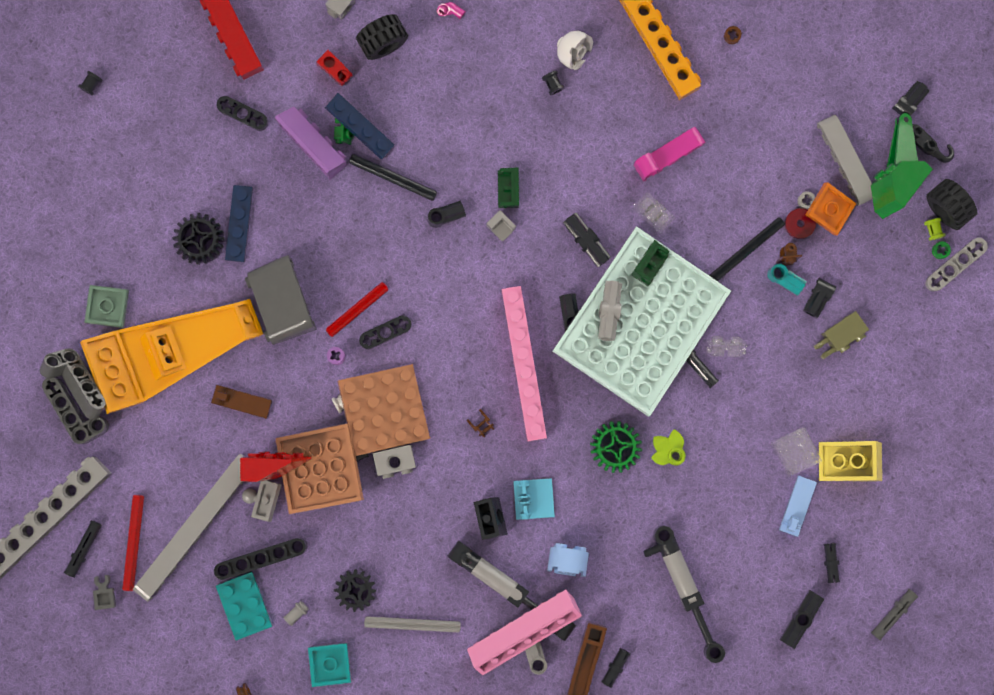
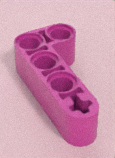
[633,127,706,181]

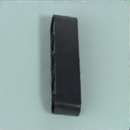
[214,538,308,580]

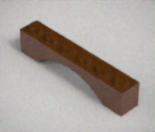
[567,621,607,695]

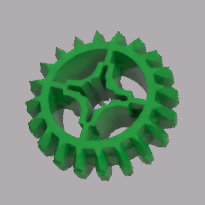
[590,421,642,473]

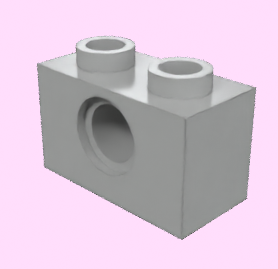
[373,445,416,479]

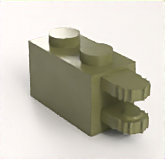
[813,311,869,359]

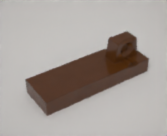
[211,385,272,419]

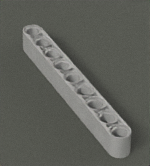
[133,453,244,602]

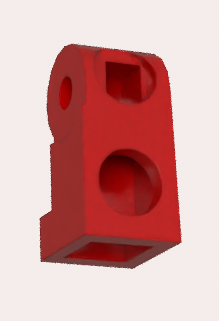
[316,50,353,86]

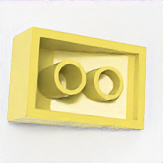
[819,441,882,482]

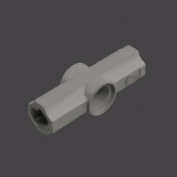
[598,281,622,341]

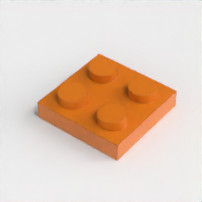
[805,182,856,235]

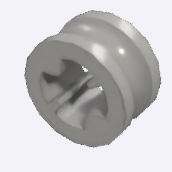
[798,192,815,209]

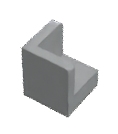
[486,210,516,241]

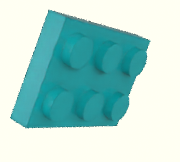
[216,572,273,640]

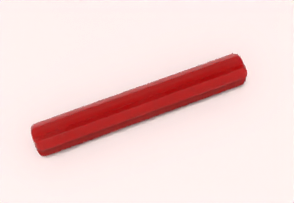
[326,282,388,337]

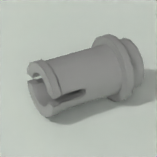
[283,601,309,626]

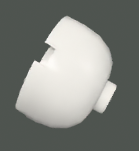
[557,31,593,70]

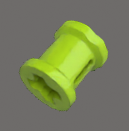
[924,218,946,241]

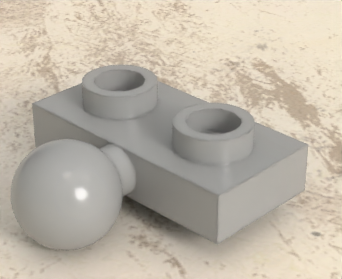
[242,480,281,522]

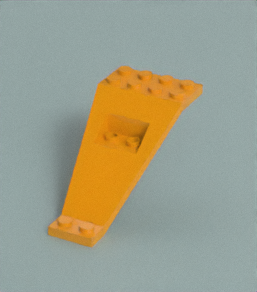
[80,299,263,414]

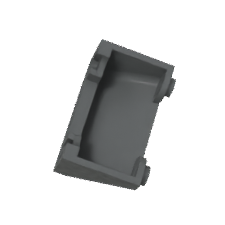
[245,255,317,345]

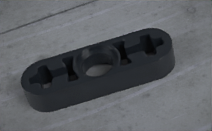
[216,96,268,131]
[359,316,412,349]

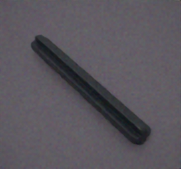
[349,154,437,201]
[709,217,785,281]

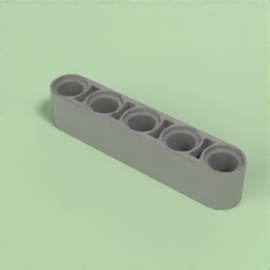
[817,115,872,206]

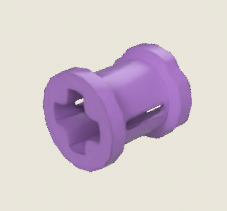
[327,347,345,365]

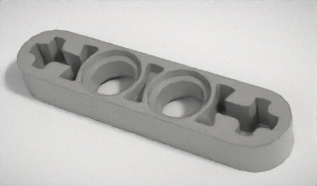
[925,238,988,292]

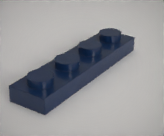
[324,93,395,159]
[225,185,253,263]

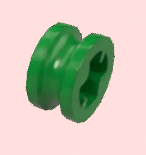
[932,241,951,259]

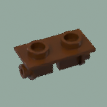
[776,243,802,266]

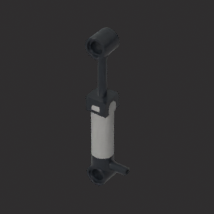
[643,525,725,663]
[447,540,577,641]

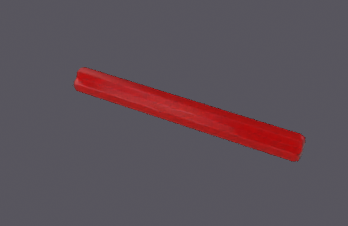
[122,495,144,591]

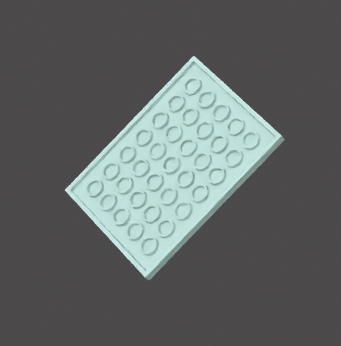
[553,226,731,417]

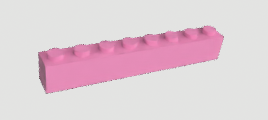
[502,286,547,442]

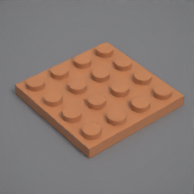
[337,364,430,456]
[275,424,364,514]

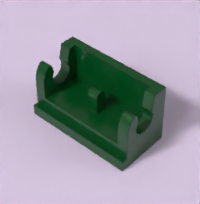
[498,167,519,208]
[631,240,670,286]

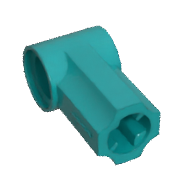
[767,264,807,296]

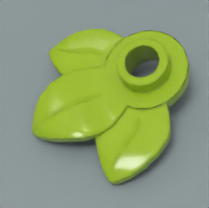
[651,429,686,466]

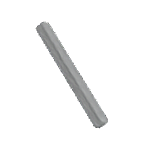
[364,616,461,632]

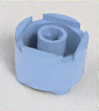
[547,543,589,577]

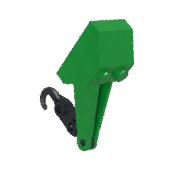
[871,113,954,219]

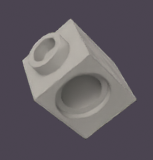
[325,0,356,20]

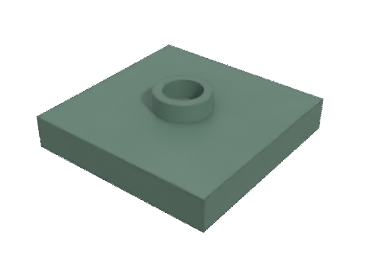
[84,285,129,328]

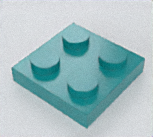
[308,643,351,687]

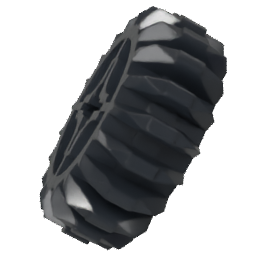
[172,213,225,265]

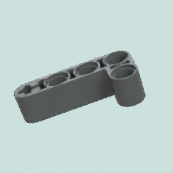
[39,348,106,420]
[42,377,109,444]

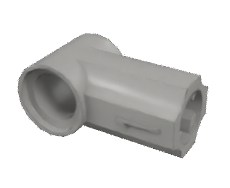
[525,642,547,675]

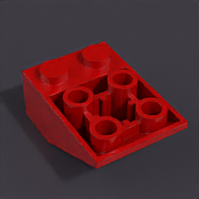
[240,451,311,482]

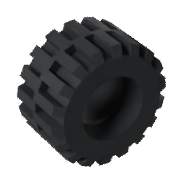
[356,14,408,60]
[926,179,978,230]

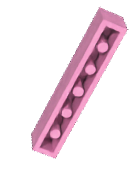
[467,590,582,675]

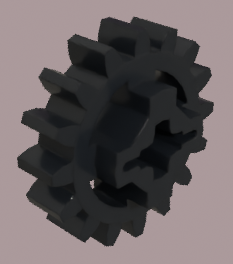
[334,569,377,612]

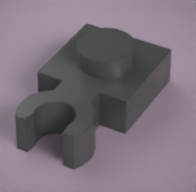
[93,575,116,610]

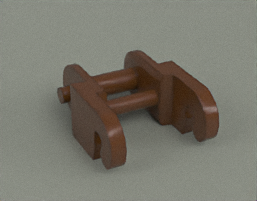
[466,409,494,438]

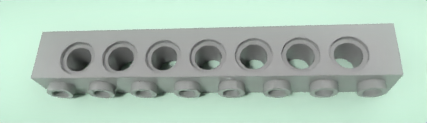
[0,457,112,579]

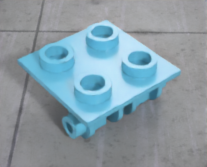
[514,478,555,520]

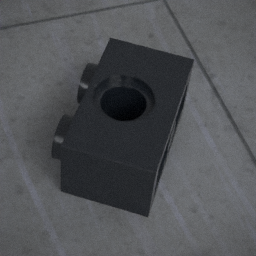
[473,497,508,540]

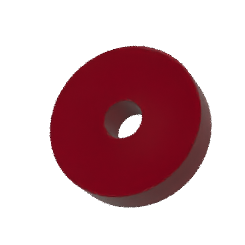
[785,208,816,239]

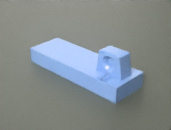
[779,476,817,537]

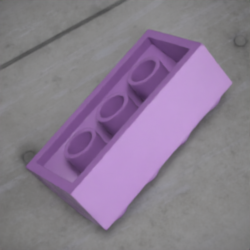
[275,107,347,180]

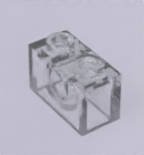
[633,192,676,234]

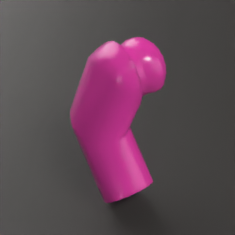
[437,2,466,19]

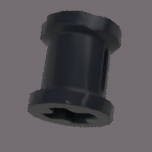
[78,71,103,96]
[542,71,565,96]

